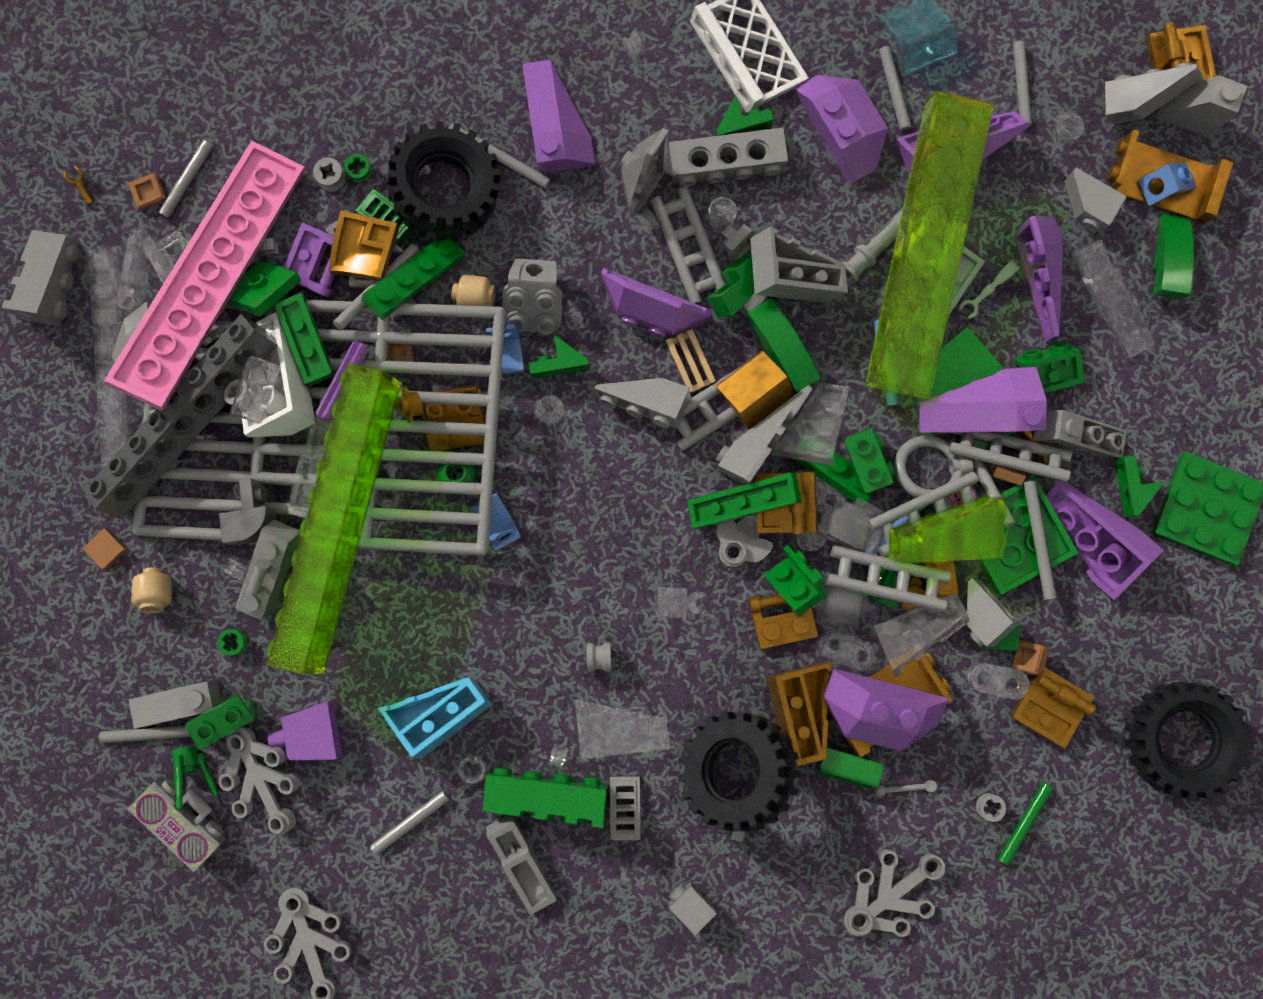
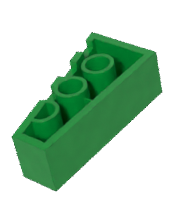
[482,767,607,828]

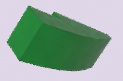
[1153,214,1194,300]
[706,250,755,318]
[747,298,820,393]

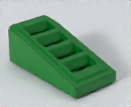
[355,189,417,247]

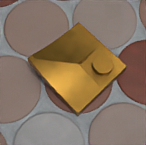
[329,210,399,281]

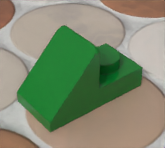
[716,96,774,136]
[528,335,589,379]
[1114,455,1163,518]

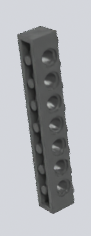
[84,314,278,520]

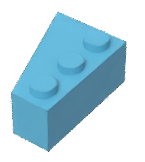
[378,677,493,759]

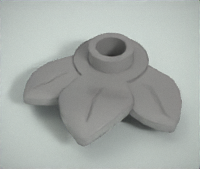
[716,515,773,567]

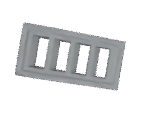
[610,776,641,840]

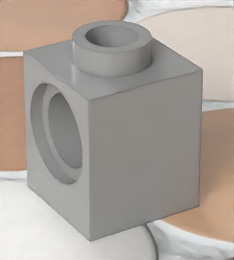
[669,882,717,935]

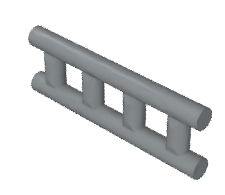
[650,186,726,304]
[676,364,744,452]
[949,432,1073,482]
[868,471,989,557]
[826,546,951,612]

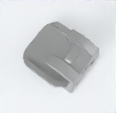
[503,258,562,335]

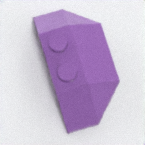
[793,75,888,185]
[601,268,712,339]
[824,669,948,751]

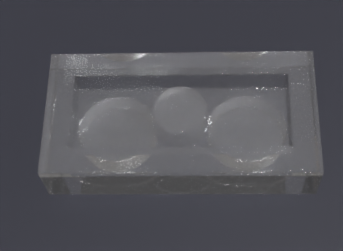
[230,355,280,424]

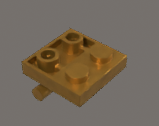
[1145,22,1216,81]
[421,384,485,451]
[755,472,818,534]
[1010,668,1096,749]

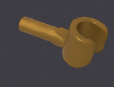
[64,165,94,205]

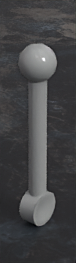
[875,780,937,796]

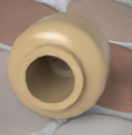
[451,274,495,306]
[131,568,172,614]

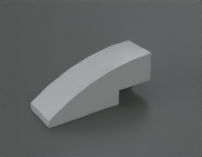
[486,815,557,915]

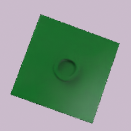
[226,260,301,316]

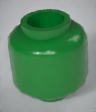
[437,463,478,483]

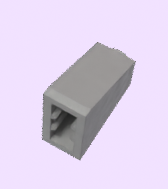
[1155,75,1247,138]

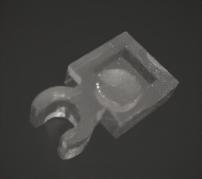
[655,587,707,618]

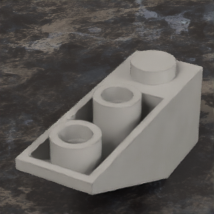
[1105,63,1203,124]
[594,378,691,429]
[1033,410,1127,459]

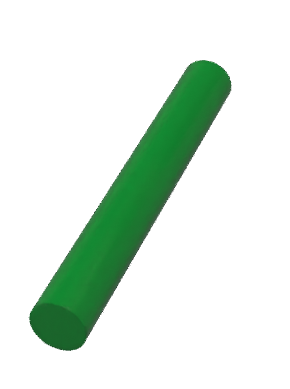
[997,782,1054,866]

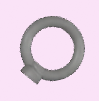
[894,435,973,499]

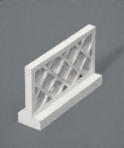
[690,0,808,113]

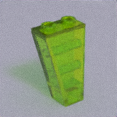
[889,495,1007,563]

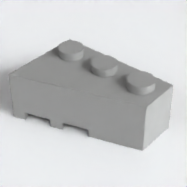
[750,226,848,303]

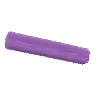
[316,341,368,423]

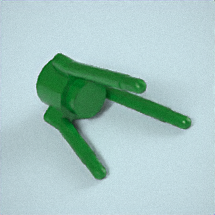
[172,746,219,810]

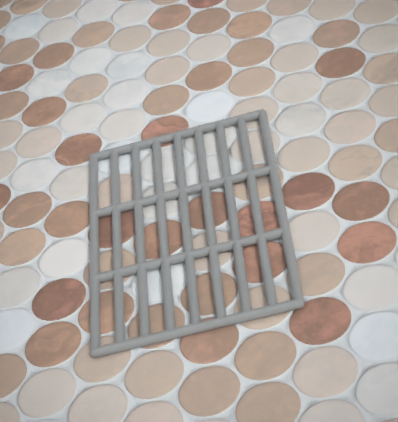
[132,299,506,556]

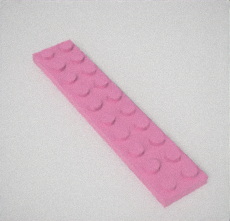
[104,141,304,411]

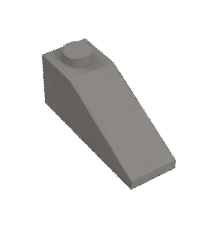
[129,680,222,729]

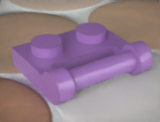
[284,222,335,298]

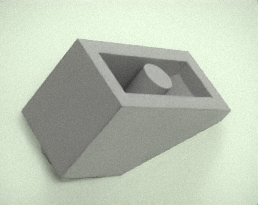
[1064,168,1127,234]
[966,578,1020,647]

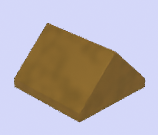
[716,351,795,431]

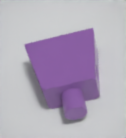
[267,700,343,760]

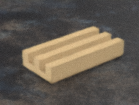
[666,329,716,393]

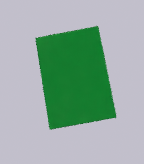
[909,327,1014,451]

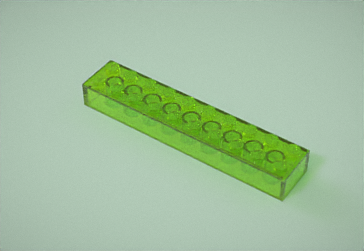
[865,90,994,400]
[267,363,401,674]

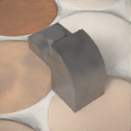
[219,478,277,546]

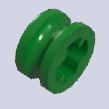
[344,154,372,183]
[217,629,248,656]

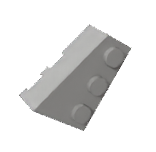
[1,230,79,326]

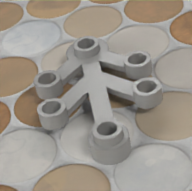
[219,726,299,835]
[844,849,945,937]
[264,887,352,999]

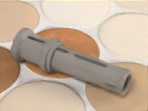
[841,209,913,284]

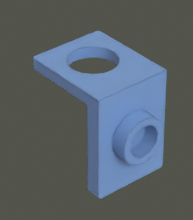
[1138,162,1197,206]
[486,324,525,376]
[471,493,521,551]

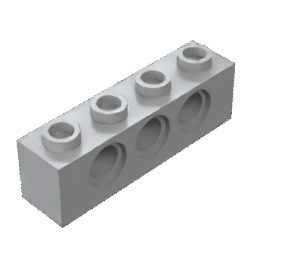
[668,128,788,187]

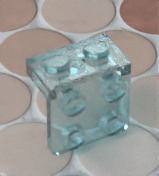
[880,0,957,74]

